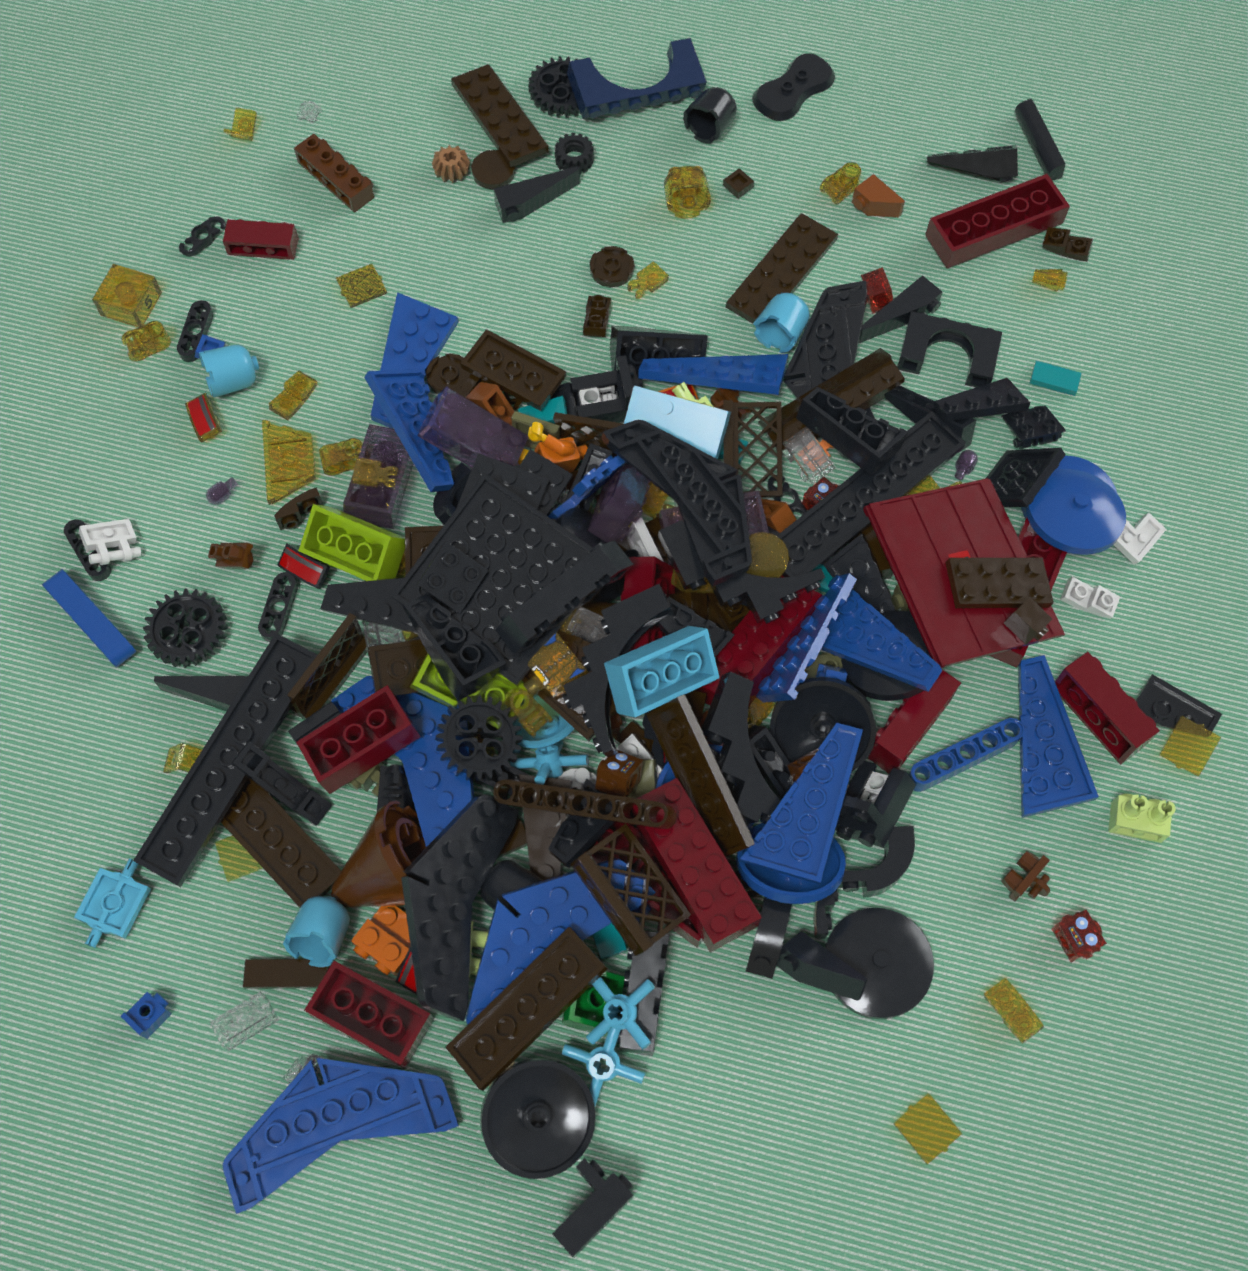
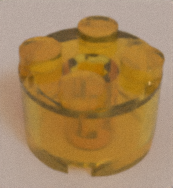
[663,166,711,219]

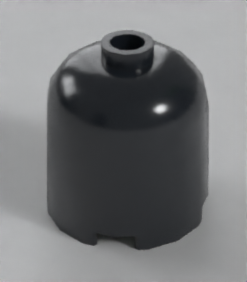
[683,87,737,144]
[480,860,544,916]

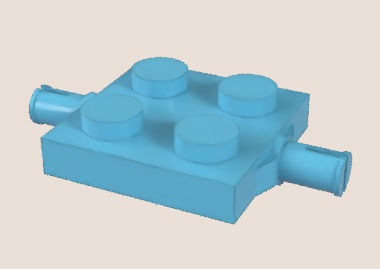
[74,858,151,948]

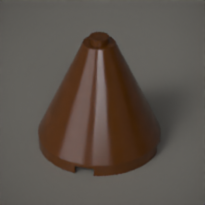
[331,801,426,908]

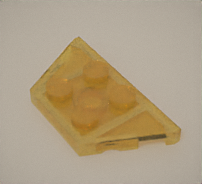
[262,420,316,505]

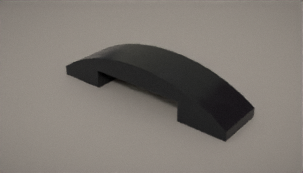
[232,741,332,826]

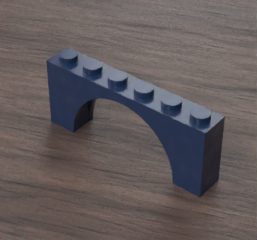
[567,38,707,119]

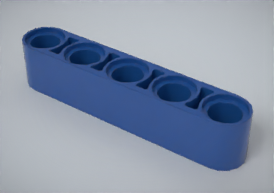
[42,569,137,668]
[908,718,1024,792]

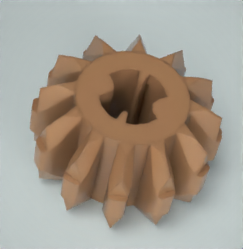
[432,144,470,183]

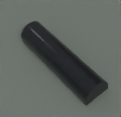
[1015,98,1066,181]

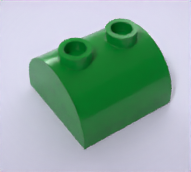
[562,971,624,1033]

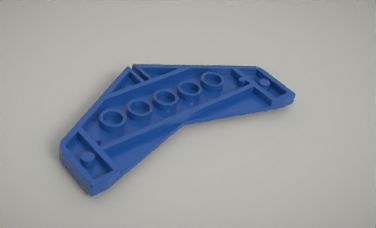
[331,676,474,847]
[466,858,655,1024]
[223,1058,459,1214]

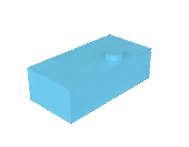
[624,386,731,459]
[604,626,720,717]

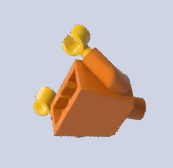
[517,422,588,473]

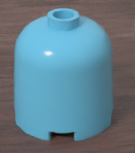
[753,293,810,353]
[199,345,259,398]
[283,896,350,967]

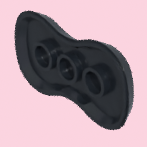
[752,53,835,121]

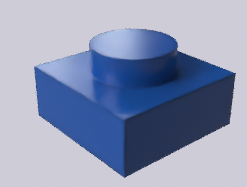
[195,334,225,359]

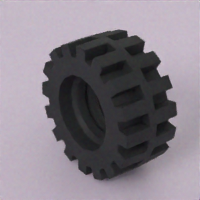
[555,133,594,175]

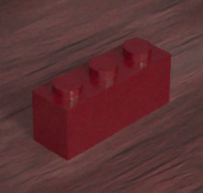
[223,219,299,260]

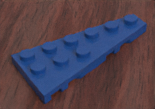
[370,292,459,429]
[638,354,788,395]
[364,369,454,492]
[755,573,857,703]
[821,590,942,692]
[1018,655,1099,818]
[740,723,863,885]

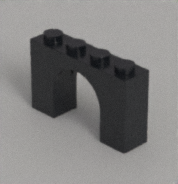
[897,311,1003,388]

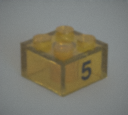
[92,264,162,328]

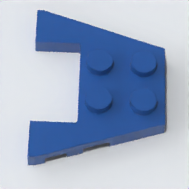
[548,455,626,519]

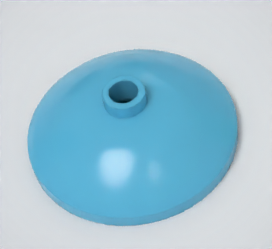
[513,694,574,748]

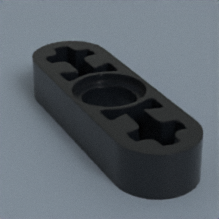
[177,300,213,362]
[64,519,111,581]
[258,572,298,642]

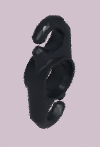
[179,216,226,256]
[767,475,807,515]

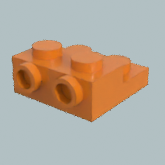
[351,905,410,977]

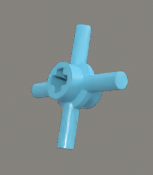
[510,741,589,785]
[586,977,655,1050]
[562,1028,645,1106]

